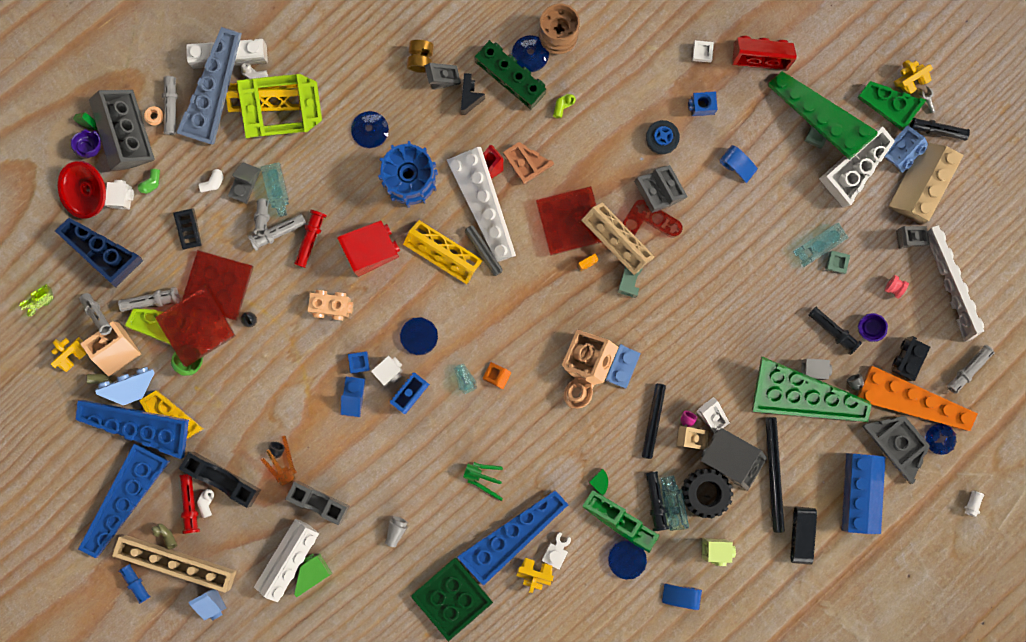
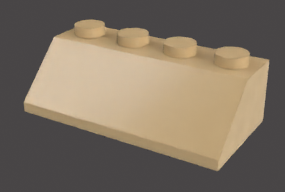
[888,142,964,225]

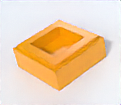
[577,254,598,271]

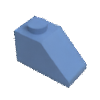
[189,589,226,621]

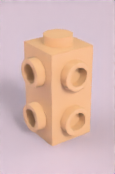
[308,290,353,321]

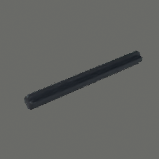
[765,417,785,533]

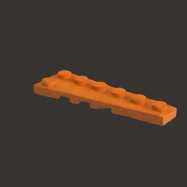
[857,366,978,431]

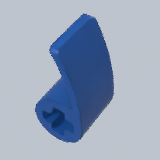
[719,145,758,183]
[662,583,702,610]

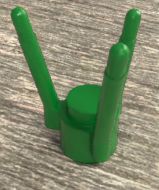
[463,462,503,501]

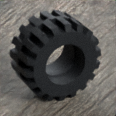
[681,468,733,518]

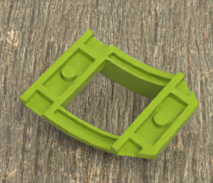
[237,74,322,138]

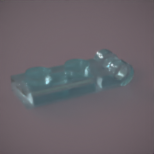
[793,222,849,267]

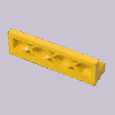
[226,83,301,112]
[403,220,483,284]

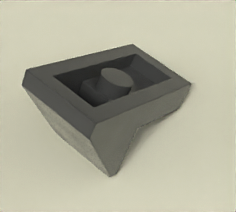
[425,63,461,90]
[228,162,261,204]
[896,226,930,249]

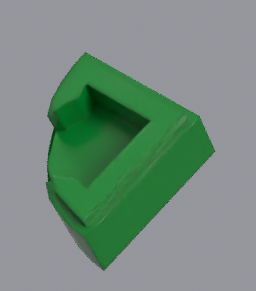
[73,113,97,130]
[589,468,608,496]

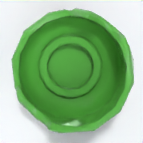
[171,345,203,376]

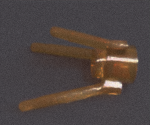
[261,436,297,486]

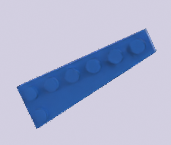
[75,400,189,459]
[78,444,170,558]
[457,490,569,586]

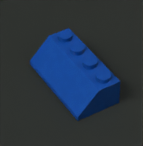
[842,453,886,534]

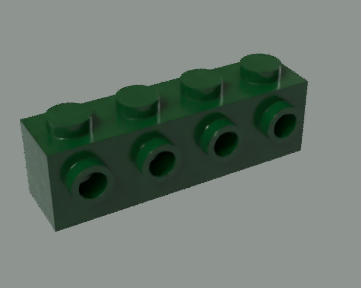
[474,40,546,110]

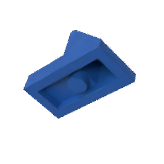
[341,376,366,417]

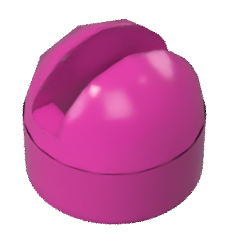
[680,411,698,427]

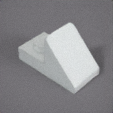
[697,397,730,433]

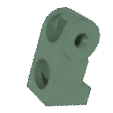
[617,266,643,298]

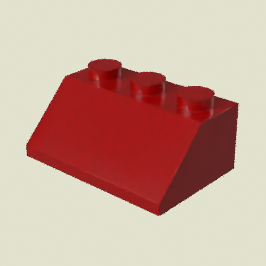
[732,36,797,71]

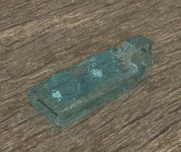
[261,162,289,217]
[661,476,689,531]

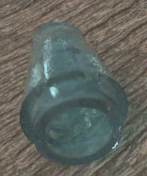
[454,364,477,394]

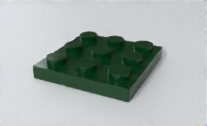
[411,557,493,642]

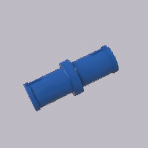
[119,564,151,604]

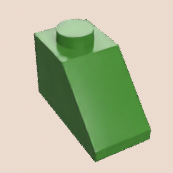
[294,554,332,598]

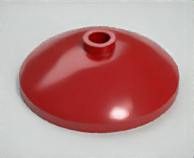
[57,161,106,219]

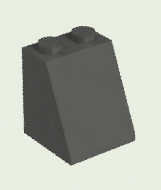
[701,428,767,491]

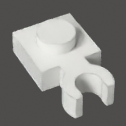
[542,532,571,569]

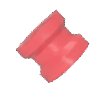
[885,275,909,299]

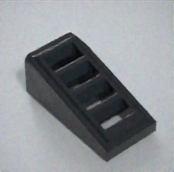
[173,208,202,250]

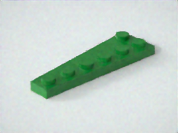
[768,71,878,160]

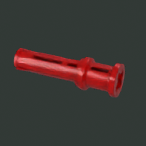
[294,209,327,268]
[179,474,200,534]

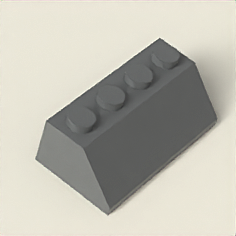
[89,90,155,171]

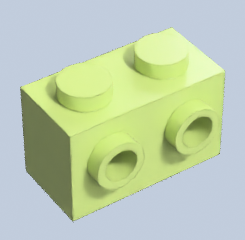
[702,538,736,566]

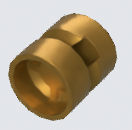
[407,40,434,73]

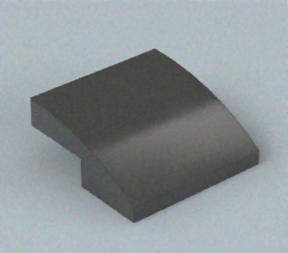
[634,165,688,213]

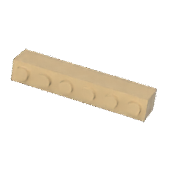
[112,535,237,593]

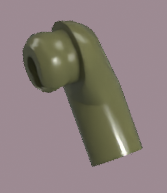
[87,374,113,384]
[152,523,177,550]

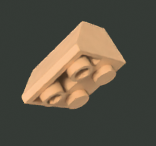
[81,321,141,377]

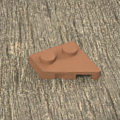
[503,142,554,185]

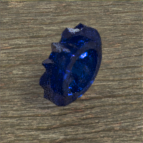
[925,424,957,455]

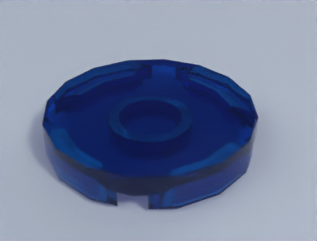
[400,317,438,356]
[608,540,647,580]

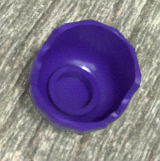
[71,129,101,159]
[858,313,888,342]

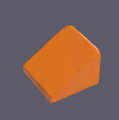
[482,362,511,389]

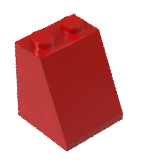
[337,220,400,277]

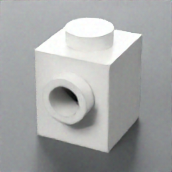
[105,180,134,210]
[371,356,403,386]

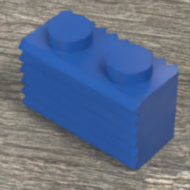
[390,372,430,414]

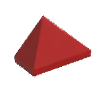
[483,145,504,179]

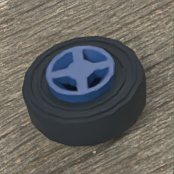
[646,120,680,154]

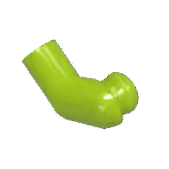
[553,94,576,118]

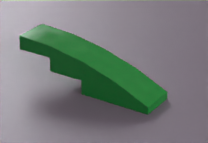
[582,490,659,553]

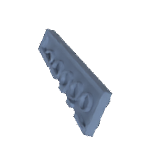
[177,27,242,145]

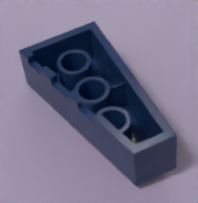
[55,218,143,288]

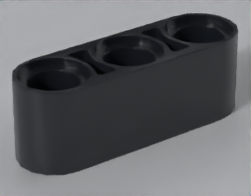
[790,506,817,565]

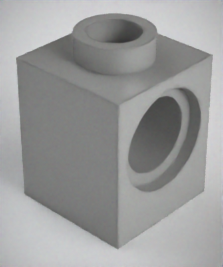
[801,359,832,380]

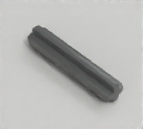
[465,226,503,276]

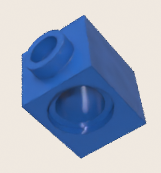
[688,91,718,116]

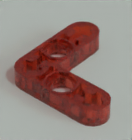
[623,200,683,241]

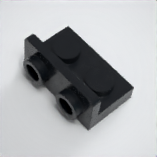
[892,336,931,381]

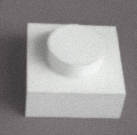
[692,40,714,63]

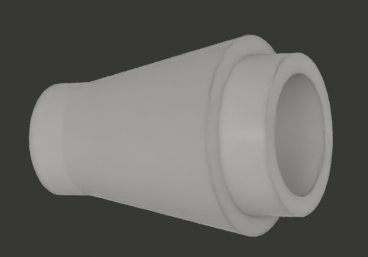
[385,516,408,547]

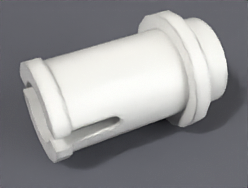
[964,491,984,517]

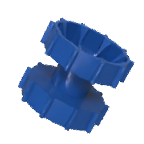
[378,141,438,208]

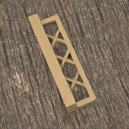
[582,202,654,275]

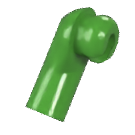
[138,169,160,194]

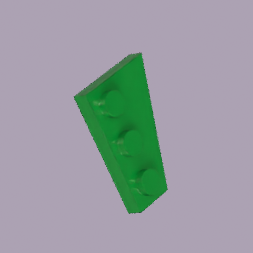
[857,81,926,131]

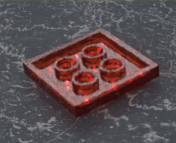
[536,186,603,256]
[180,250,254,321]
[155,287,236,367]

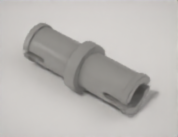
[254,198,270,236]

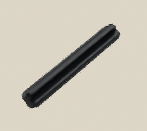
[642,383,666,459]

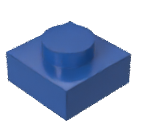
[348,351,370,374]

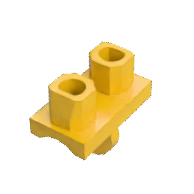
[894,60,933,94]
[51,337,87,372]
[516,558,554,593]

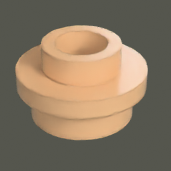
[144,106,164,126]

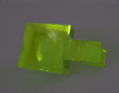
[20,284,54,317]

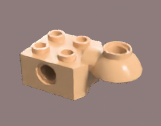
[562,330,618,409]

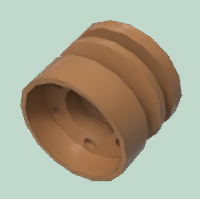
[539,3,580,54]

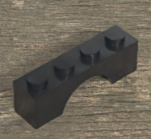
[179,452,261,508]

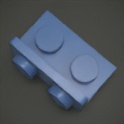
[884,125,928,173]
[605,344,641,389]

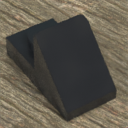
[461,73,485,115]

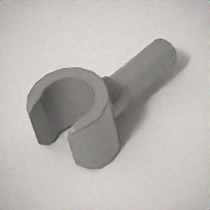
[918,86,935,113]

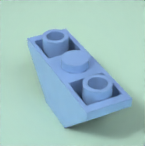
[95,367,154,405]

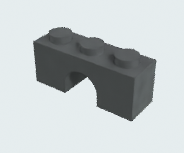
[285,481,350,525]

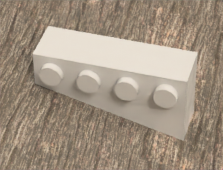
[819,127,895,207]

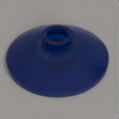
[512,35,549,72]
[351,111,389,148]

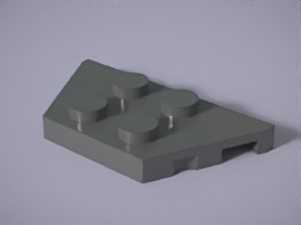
[862,416,930,484]

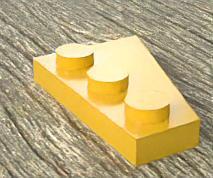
[139,390,204,439]

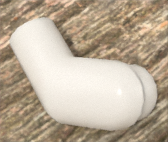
[241,63,268,79]
[199,169,224,193]
[197,489,214,518]

